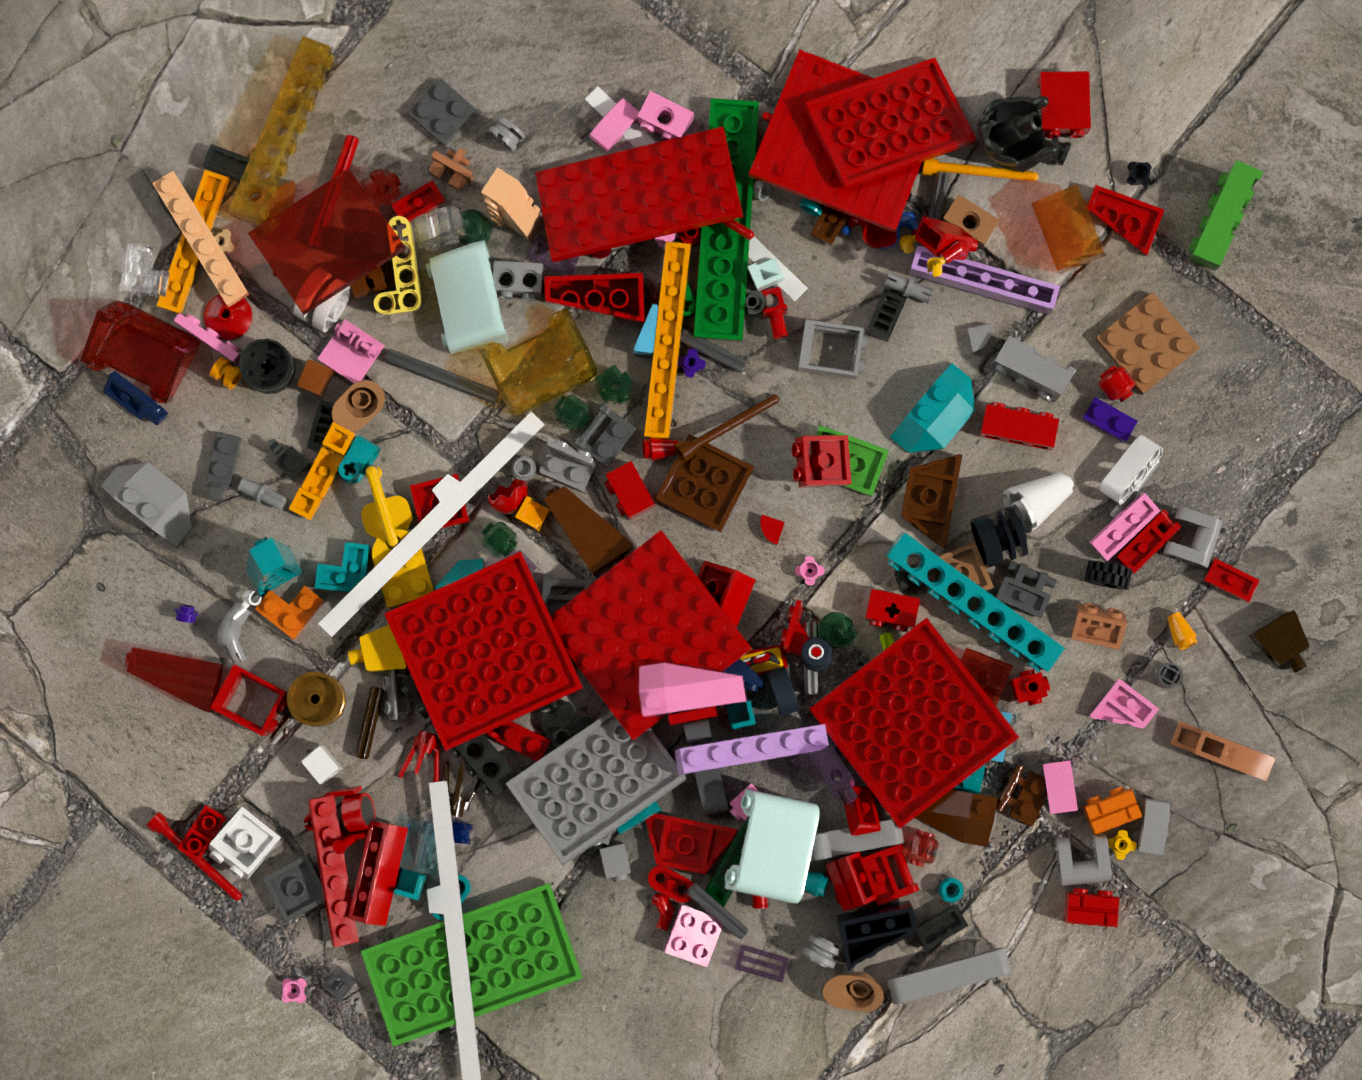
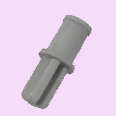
[238,477,287,510]

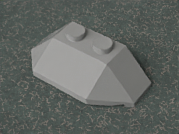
[101,462,192,547]

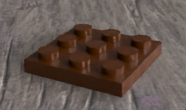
[655,434,754,533]

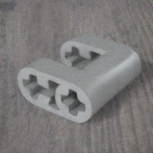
[1163,507,1223,569]
[1055,834,1112,886]

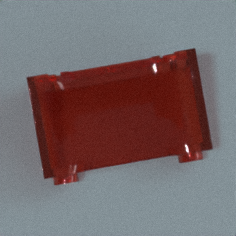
[80,301,201,404]

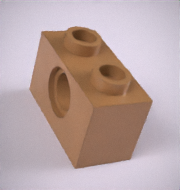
[942,194,1000,249]

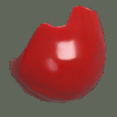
[488,479,528,515]

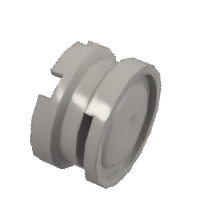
[487,116,526,152]

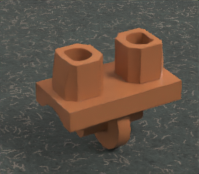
[429,148,474,192]

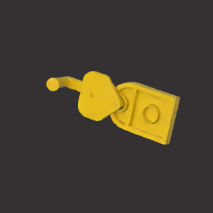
[361,466,435,608]

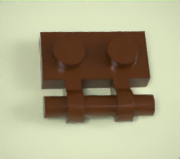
[996,763,1047,827]

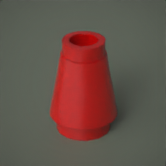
[642,437,678,461]

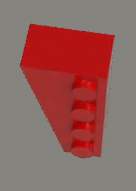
[544,273,645,323]

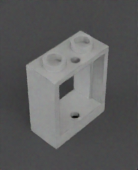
[798,319,868,380]

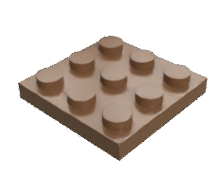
[1095,292,1200,395]

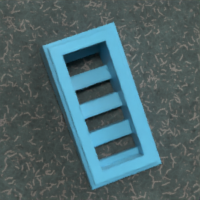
[633,304,659,357]

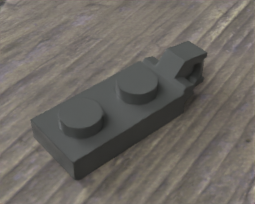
[206,432,242,502]

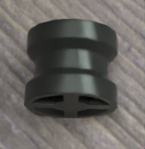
[1045,136,1071,166]

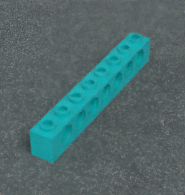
[884,531,1065,672]

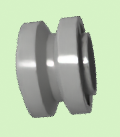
[802,934,842,969]

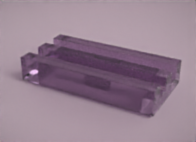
[734,944,789,983]

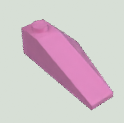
[639,663,746,717]

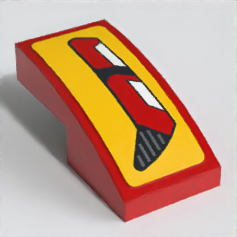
[740,644,788,675]

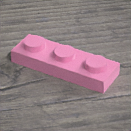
[174,313,241,365]
[1088,493,1160,561]

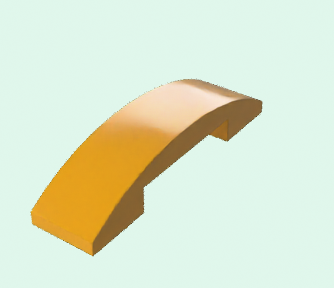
[289,422,356,520]

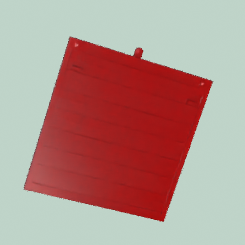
[748,49,922,232]

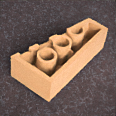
[481,167,544,241]

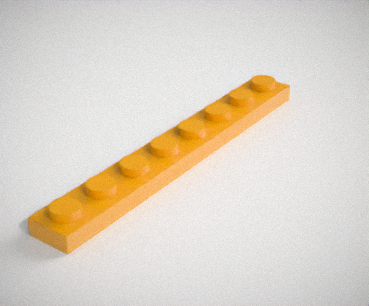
[644,241,691,439]

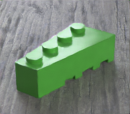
[1188,160,1264,271]

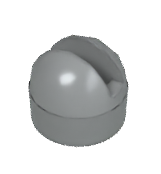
[753,180,772,201]

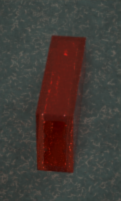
[125,647,224,713]

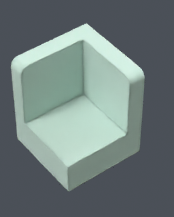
[747,258,784,291]

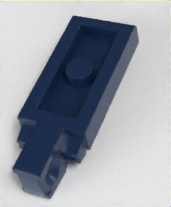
[103,371,168,426]

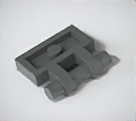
[996,561,1057,618]

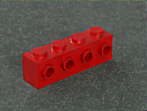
[348,820,408,926]

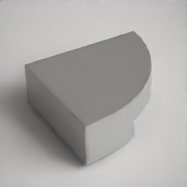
[967,324,992,354]

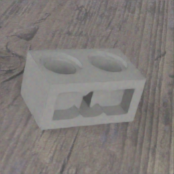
[493,261,544,300]

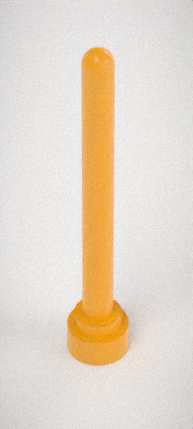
[921,158,1038,181]

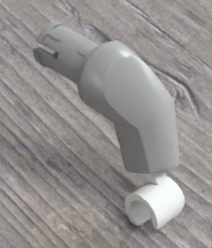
[217,590,262,664]

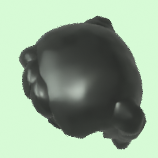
[978,96,1057,172]

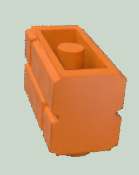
[1082,786,1142,835]

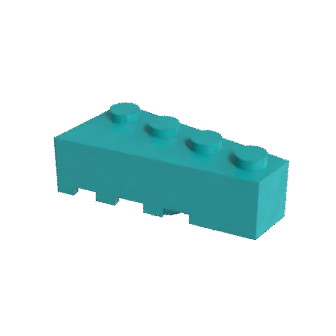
[246,537,303,596]

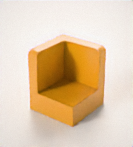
[515,496,551,532]

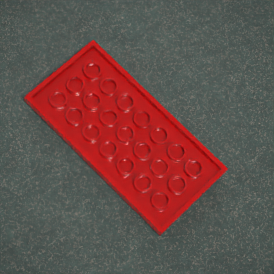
[535,127,743,262]

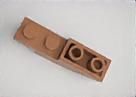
[1171,721,1276,781]

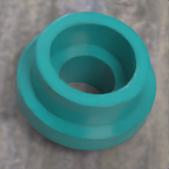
[938,877,964,903]

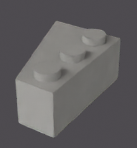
[992,336,1077,402]

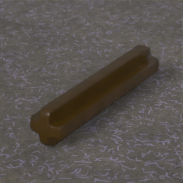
[355,686,384,760]

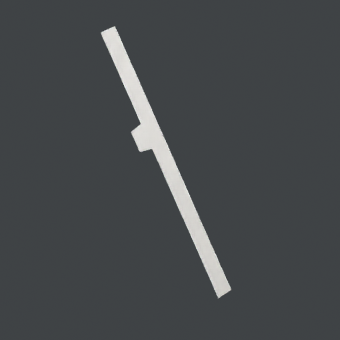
[585,87,808,301]
[318,412,545,637]
[427,781,481,1080]

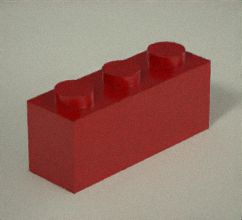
[979,402,1060,451]

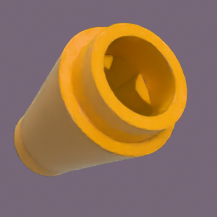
[1167,612,1198,651]

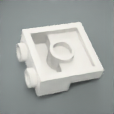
[209,807,281,880]

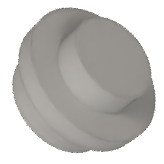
[511,456,536,481]

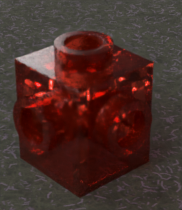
[360,168,402,207]

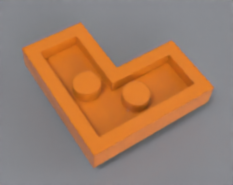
[255,585,325,640]

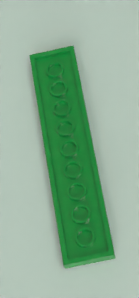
[694,98,759,342]

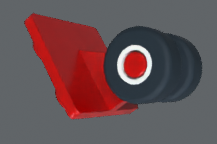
[780,600,832,672]

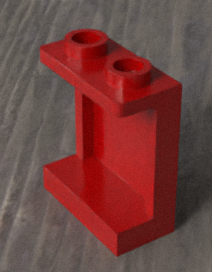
[1037,71,1091,139]

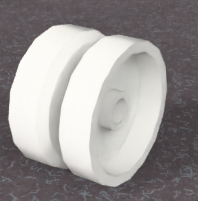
[293,269,351,333]

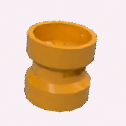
[209,356,242,390]

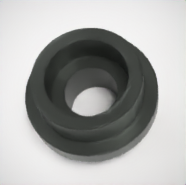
[745,290,767,315]

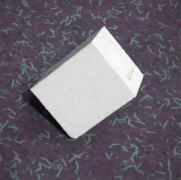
[302,745,343,784]

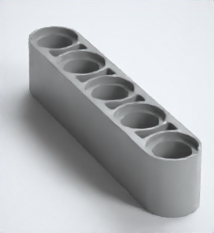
[886,947,1012,1005]

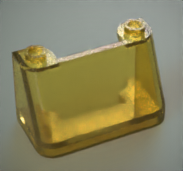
[479,308,598,415]

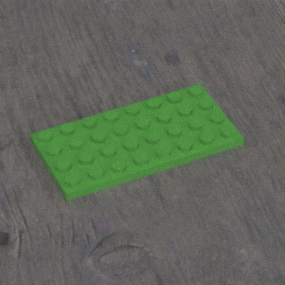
[361,883,583,1047]

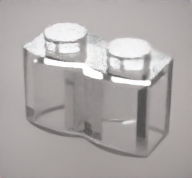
[413,206,466,252]

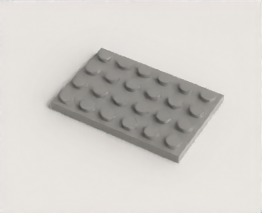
[506,711,686,866]

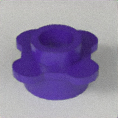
[678,349,706,378]

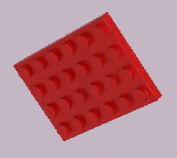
[804,57,977,190]

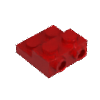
[791,435,852,488]

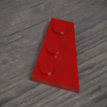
[1086,185,1165,256]

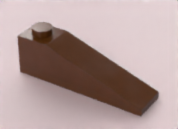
[915,790,998,847]

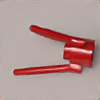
[398,731,441,782]

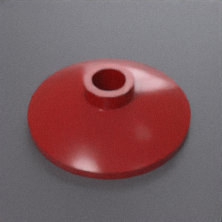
[204,294,253,340]

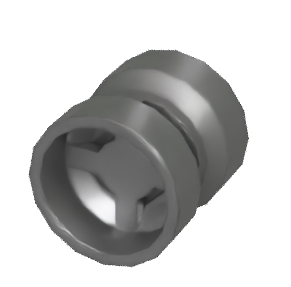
[1153,662,1183,688]

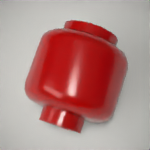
[1098,365,1135,402]

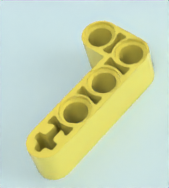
[374,216,422,315]

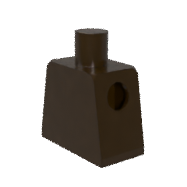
[1249,610,1310,673]

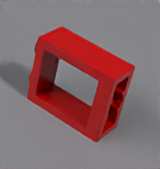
[210,664,288,737]

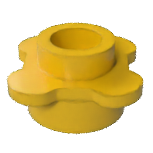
[1108,830,1137,860]

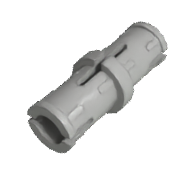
[883,271,934,304]

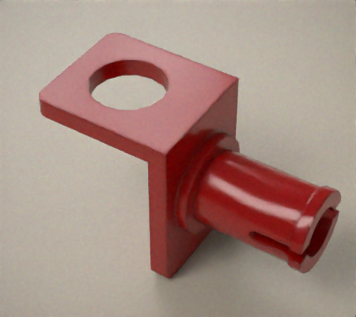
[760,287,788,339]

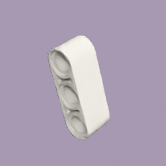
[1099,435,1163,505]

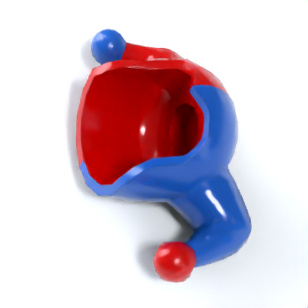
[841,212,918,249]

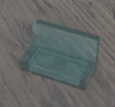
[400,818,438,875]

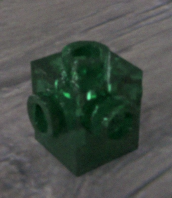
[595,364,633,406]

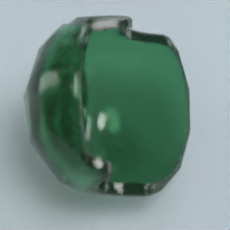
[453,209,493,245]
[818,612,857,649]

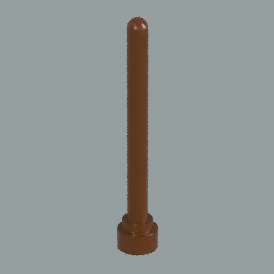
[675,394,779,462]

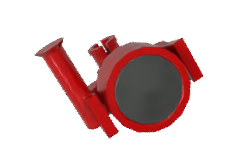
[303,785,376,854]

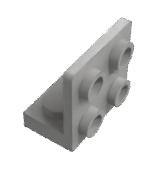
[539,439,596,493]

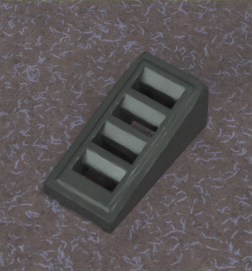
[866,288,907,342]
[307,400,334,452]

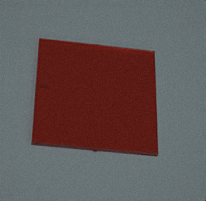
[248,169,406,315]

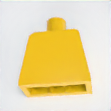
[348,625,408,672]

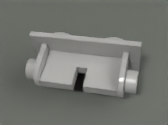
[383,670,411,721]

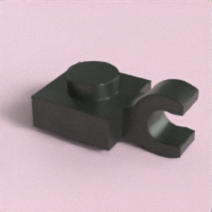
[267,439,310,481]

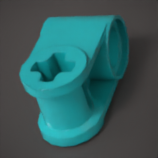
[338,435,381,484]

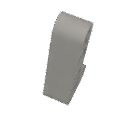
[810,819,904,861]

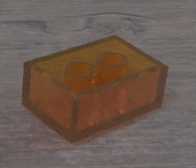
[1031,184,1107,274]

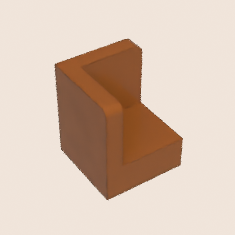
[297,359,334,398]

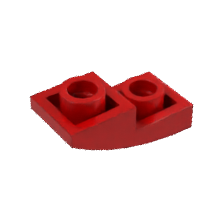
[177,804,227,862]

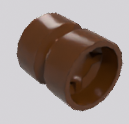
[346,259,389,299]

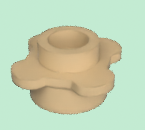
[212,229,235,253]

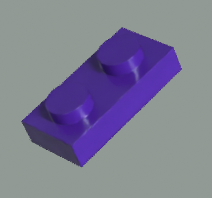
[1082,397,1138,443]

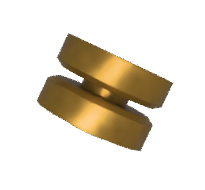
[287,672,346,727]

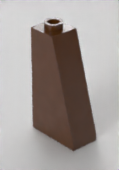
[544,486,634,575]

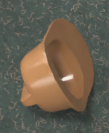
[332,380,385,432]
[823,971,884,1012]

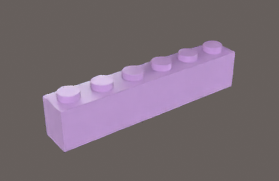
[909,246,1060,315]
[674,724,829,775]

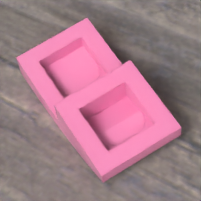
[589,98,639,152]

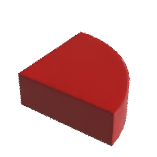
[760,514,785,546]

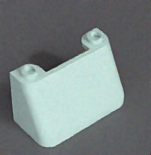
[426,240,508,354]
[725,789,819,904]

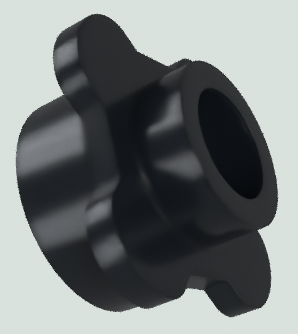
[1127,162,1152,186]

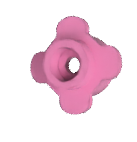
[795,556,825,586]
[281,978,307,1003]

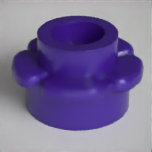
[174,604,198,623]

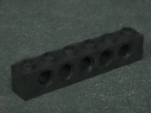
[401,673,517,798]

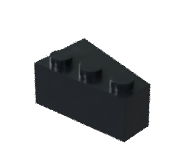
[836,900,918,971]

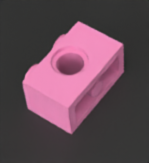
[637,91,694,140]

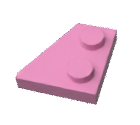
[1089,678,1159,729]

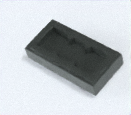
[202,144,257,185]
[915,904,969,951]

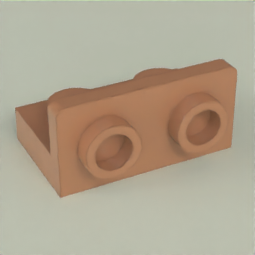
[1071,603,1127,650]

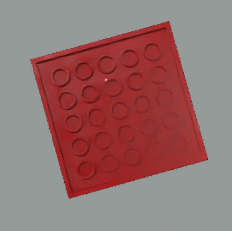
[551,530,753,740]
[384,551,583,751]
[809,618,1020,829]

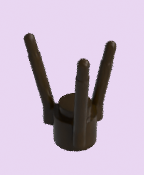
[444,761,481,817]

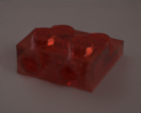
[961,647,1013,707]

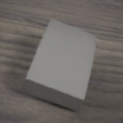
[1137,798,1170,855]

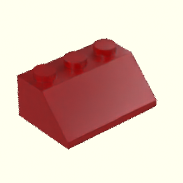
[698,560,756,627]

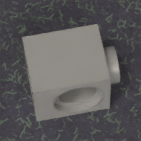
[600,843,631,882]

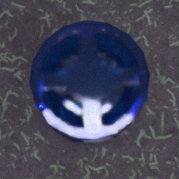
[452,821,473,844]

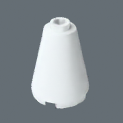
[1003,473,1074,533]

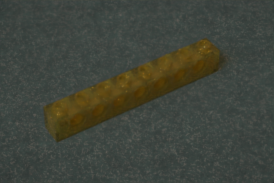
[228,36,334,227]

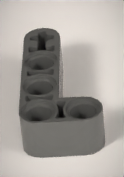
[683,718,729,817]

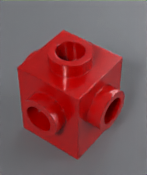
[1010,669,1050,706]

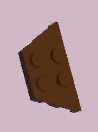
[900,454,962,548]

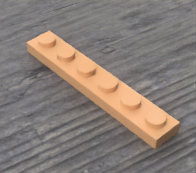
[152,171,250,307]

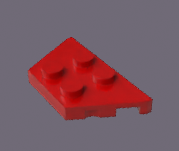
[646,813,738,874]

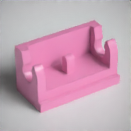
[1043,760,1078,814]

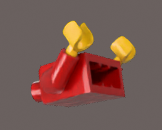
[900,216,978,277]

